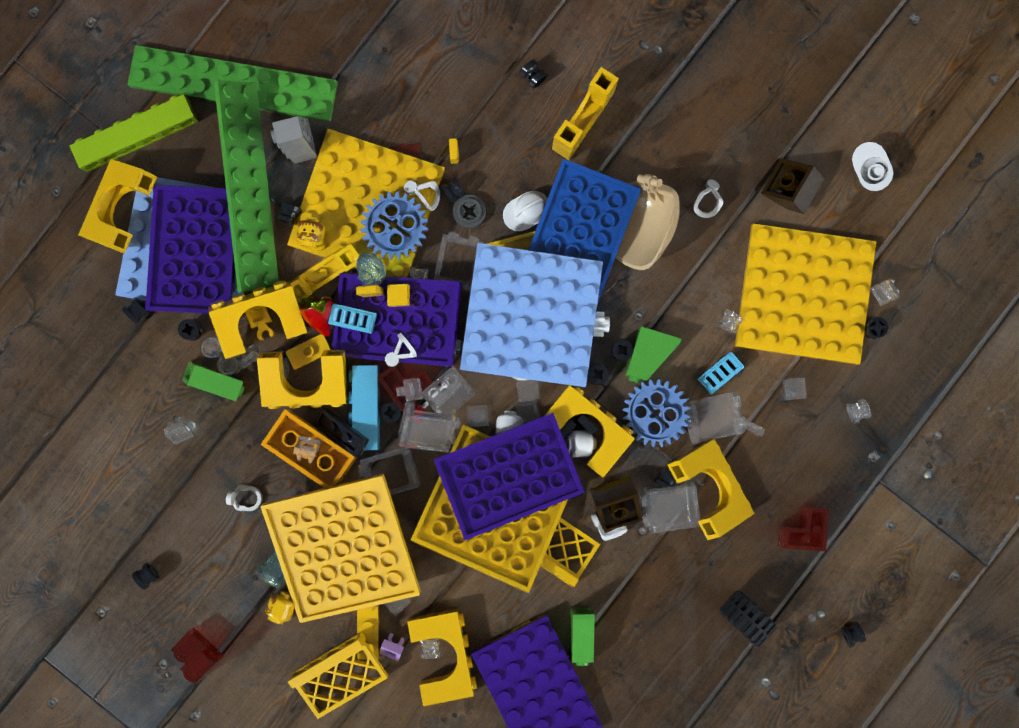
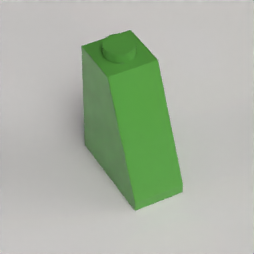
[625,326,681,384]
[182,361,244,401]
[571,607,595,666]

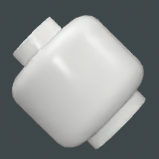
[496,411,524,435]
[564,430,597,458]

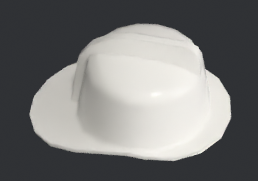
[852,142,893,191]
[503,191,548,231]

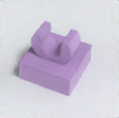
[379,633,404,661]

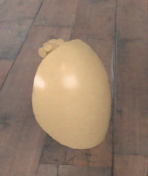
[615,174,680,270]

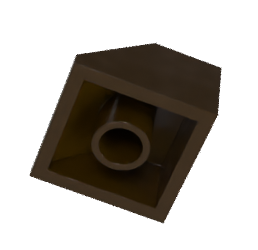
[761,158,825,214]
[590,476,643,533]

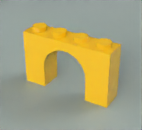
[552,67,619,160]
[78,159,157,254]
[208,281,307,359]
[257,350,348,409]
[544,385,635,478]
[667,439,755,540]
[407,608,477,706]

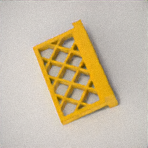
[540,517,600,587]
[288,631,389,719]

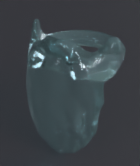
[356,252,387,286]
[255,551,285,590]

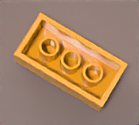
[261,409,357,488]

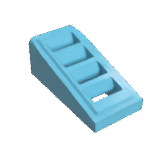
[328,304,377,334]
[697,351,744,395]

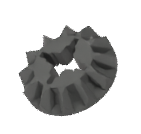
[453,195,486,228]

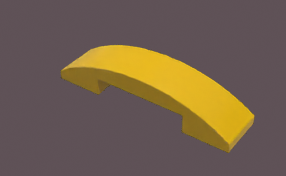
[290,243,363,303]

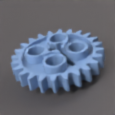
[360,192,429,260]
[623,379,692,447]

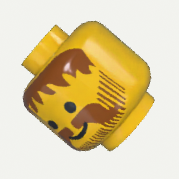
[296,217,325,249]
[265,591,295,624]

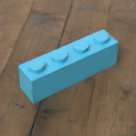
[349,365,380,450]

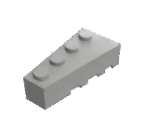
[271,116,318,164]

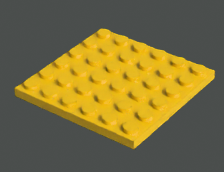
[287,129,445,278]
[735,224,876,365]
[411,424,568,593]
[260,473,421,623]

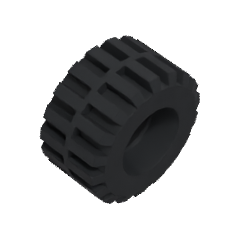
[719,590,777,647]

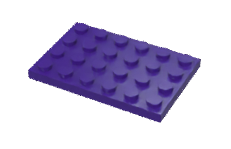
[145,185,235,314]
[332,273,462,367]
[433,413,585,540]
[471,614,603,728]

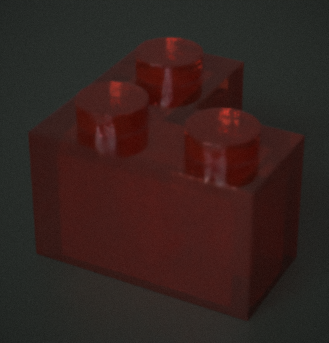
[377,366,437,412]
[777,505,829,552]
[171,627,224,684]

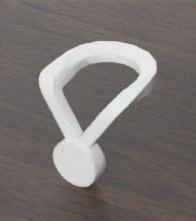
[694,179,723,218]
[404,181,440,211]
[385,332,417,367]
[226,484,263,511]
[591,513,628,541]

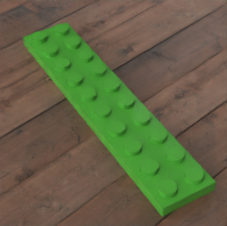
[127,45,338,122]
[214,80,279,292]

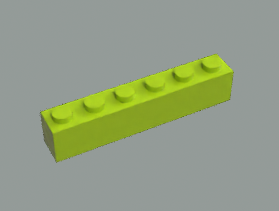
[69,94,199,172]

